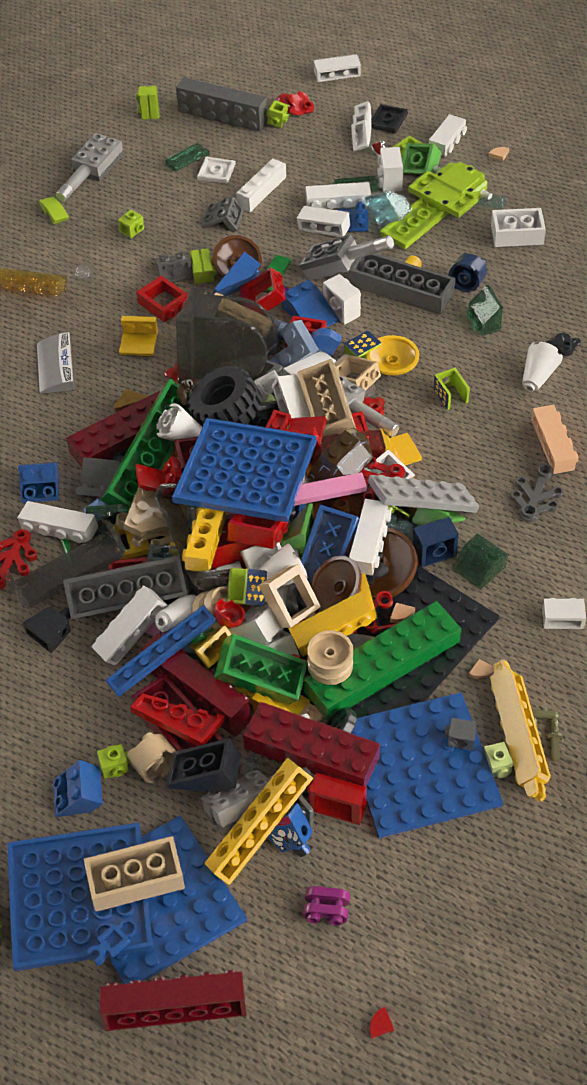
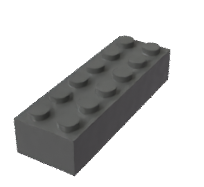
[176,77,267,131]
[349,253,455,314]
[63,555,191,619]

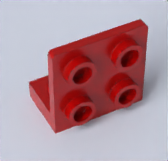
[279,416,327,448]
[135,456,182,496]

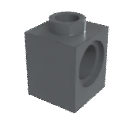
[444,718,477,750]

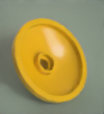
[367,335,419,376]

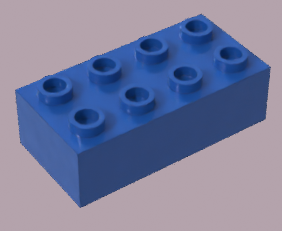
[301,505,360,583]

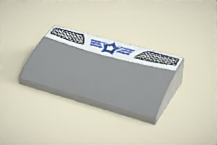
[37,332,75,394]

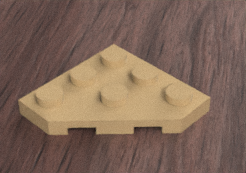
[122,487,192,536]

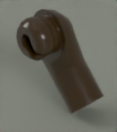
[176,379,193,407]

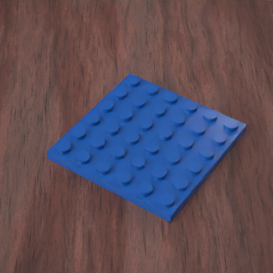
[172,418,317,522]
[351,692,503,838]
[108,815,247,984]
[7,823,153,971]

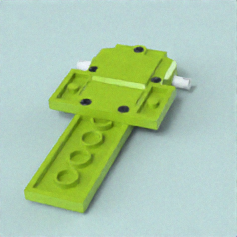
[380,162,492,249]

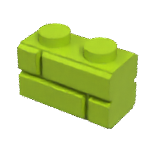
[136,86,159,120]
[190,248,217,284]

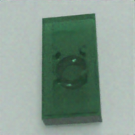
[85,504,129,517]

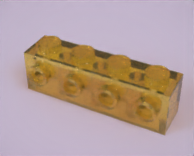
[0,268,67,295]

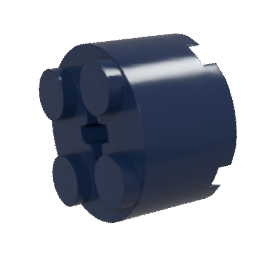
[448,253,487,293]

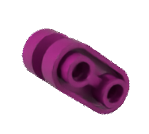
[302,886,350,926]

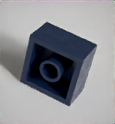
[413,517,459,568]

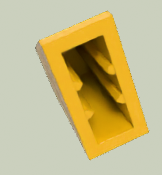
[190,626,232,668]

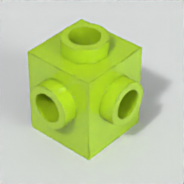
[266,100,289,128]
[118,210,144,238]
[97,744,130,779]

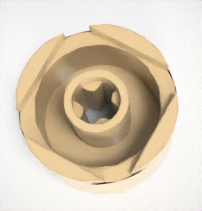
[127,732,177,783]

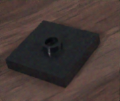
[371,104,408,134]

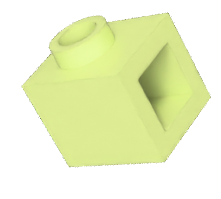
[484,742,513,778]

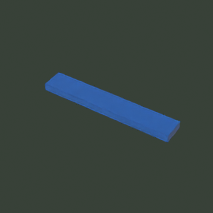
[105,605,216,697]

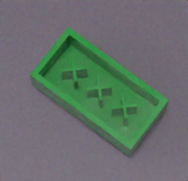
[214,634,308,705]

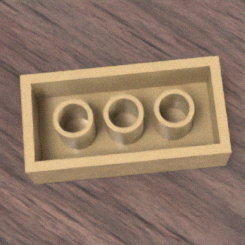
[84,836,185,912]

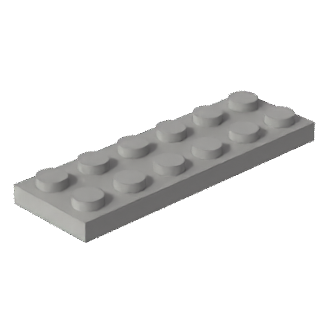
[367,475,480,513]

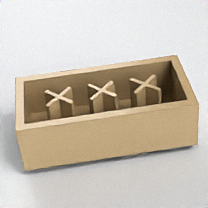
[297,359,356,442]

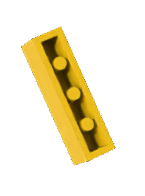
[289,591,376,656]

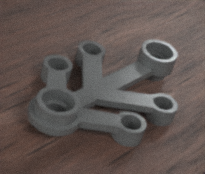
[510,464,563,522]

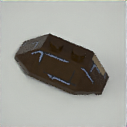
[307,428,373,482]

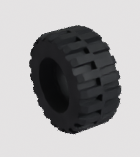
[188,366,262,427]

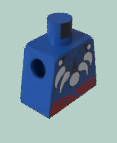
[268,803,312,857]

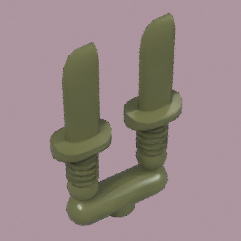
[532,708,563,761]

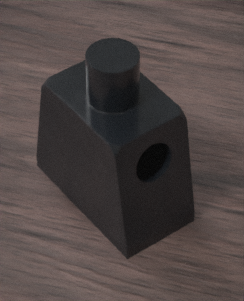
[23,607,71,653]

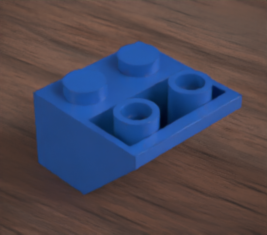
[18,462,59,503]
[53,760,103,817]

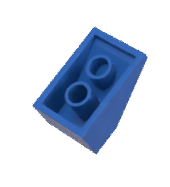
[211,252,261,297]
[282,280,339,327]

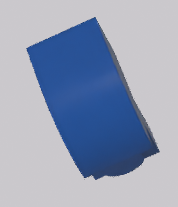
[310,328,342,356]

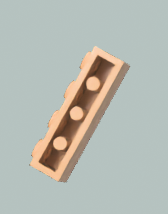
[531,405,578,474]

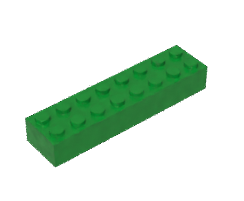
[100,379,192,513]
[304,601,461,721]

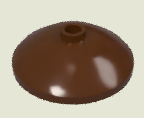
[212,235,262,278]
[310,556,362,611]

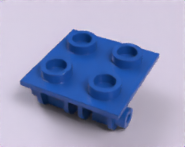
[337,201,369,231]

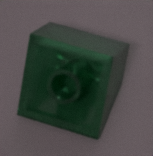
[467,285,503,336]
[451,533,508,590]

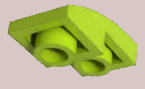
[39,196,69,224]

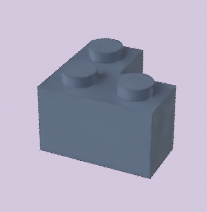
[275,320,319,368]

